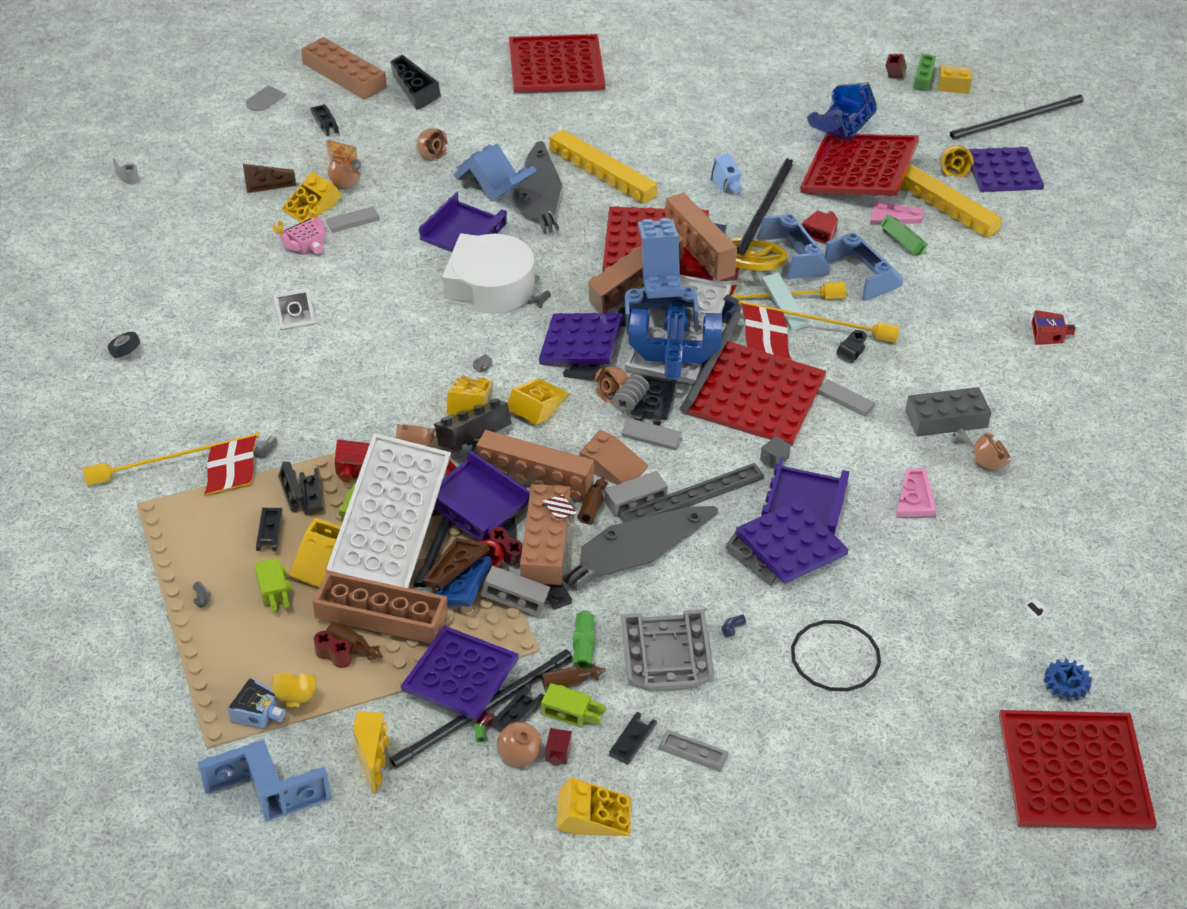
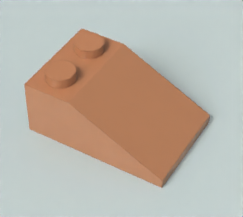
[579,430,648,485]

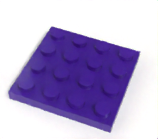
[968,146,1044,192]
[539,312,623,364]
[736,500,849,584]
[401,626,519,721]

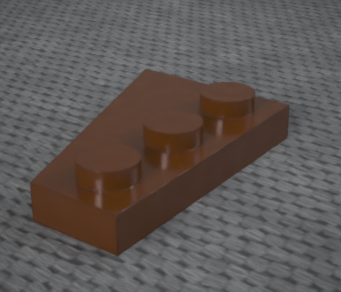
[243,164,296,193]
[422,538,490,589]

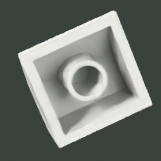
[272,288,316,330]

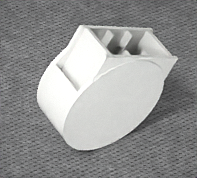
[442,233,535,313]

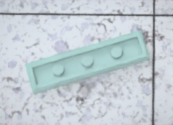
[762,272,808,331]

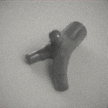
[528,290,551,308]

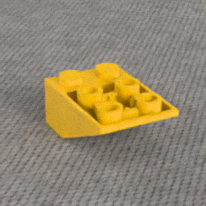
[281,171,342,222]
[446,376,493,415]
[288,518,341,588]
[353,711,389,794]
[557,777,631,836]

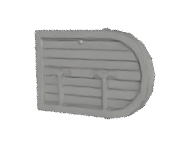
[246,85,287,111]

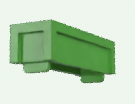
[913,53,936,91]
[880,214,928,255]

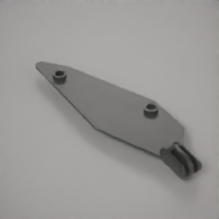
[515,141,563,234]
[562,506,718,592]

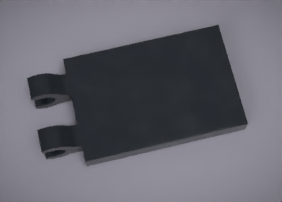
[631,375,677,426]

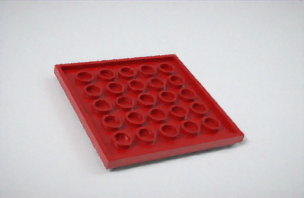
[509,34,606,93]
[800,133,919,196]
[603,206,709,277]
[686,341,826,446]
[999,710,1157,830]

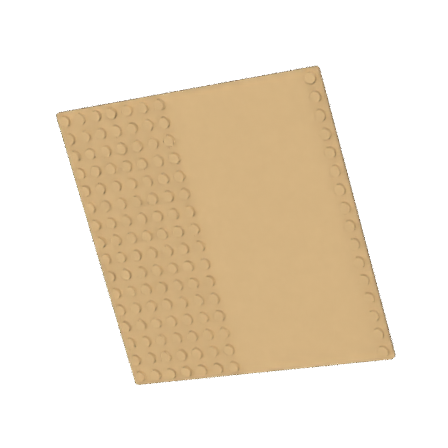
[137,428,539,748]

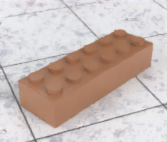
[301,37,387,100]
[665,192,737,281]
[588,232,684,313]
[476,430,594,502]
[520,484,571,585]
[313,571,448,643]

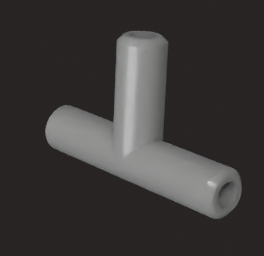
[952,428,974,453]

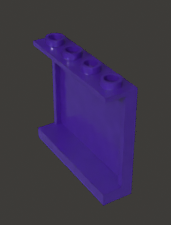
[419,192,507,252]
[434,450,530,542]
[761,457,850,535]

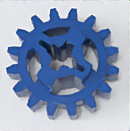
[1043,658,1092,702]

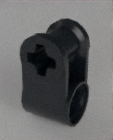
[836,330,867,363]

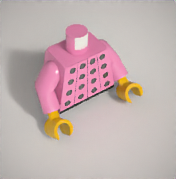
[272,205,325,255]

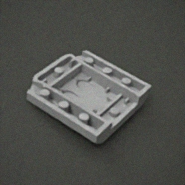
[621,609,713,691]

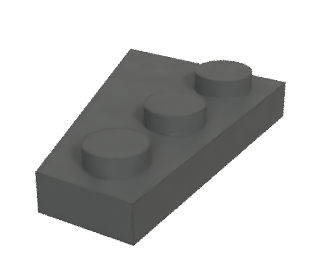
[726,532,777,585]

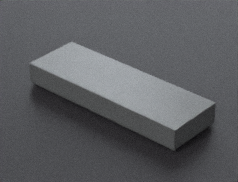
[326,206,380,233]
[817,379,875,417]
[621,418,681,450]
[658,730,728,772]

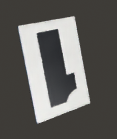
[1025,598,1050,620]

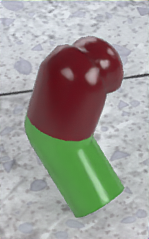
[474,712,495,742]

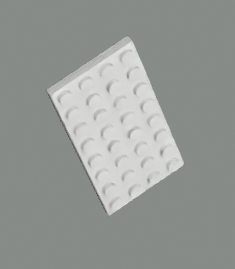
[625,275,731,384]
[326,433,451,588]

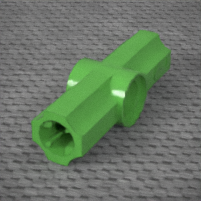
[573,610,595,670]

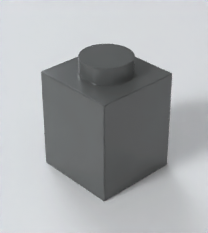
[760,436,791,469]

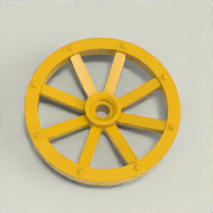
[730,238,788,270]

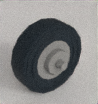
[108,331,140,358]

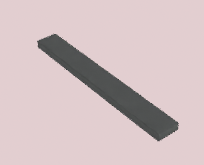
[680,311,742,413]
[619,463,764,523]

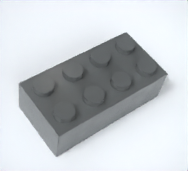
[905,387,992,436]

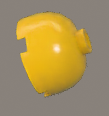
[940,145,973,178]
[272,673,316,708]

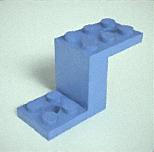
[453,143,536,201]
[638,218,684,298]
[198,740,331,822]

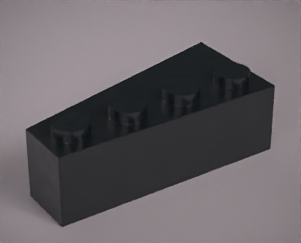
[390,54,441,110]
[434,399,512,452]

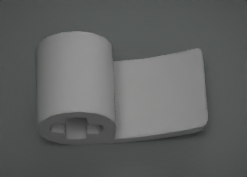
[113,158,139,184]

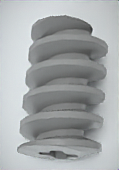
[612,373,649,411]

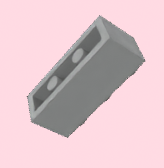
[604,471,668,517]
[481,566,550,617]

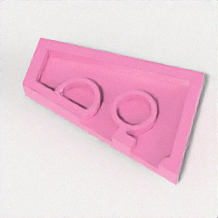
[870,201,924,225]
[896,468,936,517]

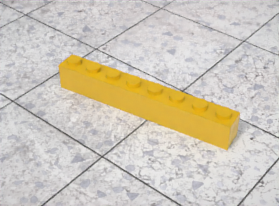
[549,129,658,204]
[901,164,1002,238]

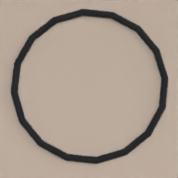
[791,620,881,692]

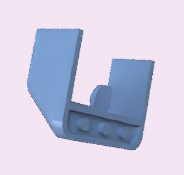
[757,214,830,279]
[825,233,903,301]
[625,287,698,335]

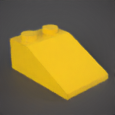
[938,64,972,94]
[508,378,569,424]

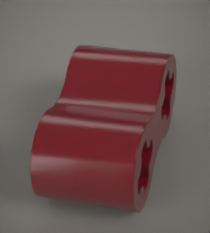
[488,527,523,565]
[314,631,352,668]

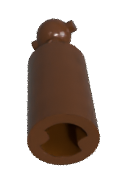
[577,477,608,525]
[326,622,383,660]
[541,663,606,693]

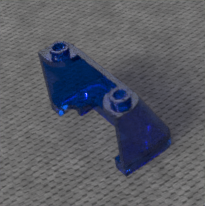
[807,82,877,140]

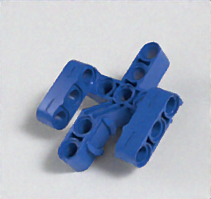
[629,300,722,379]

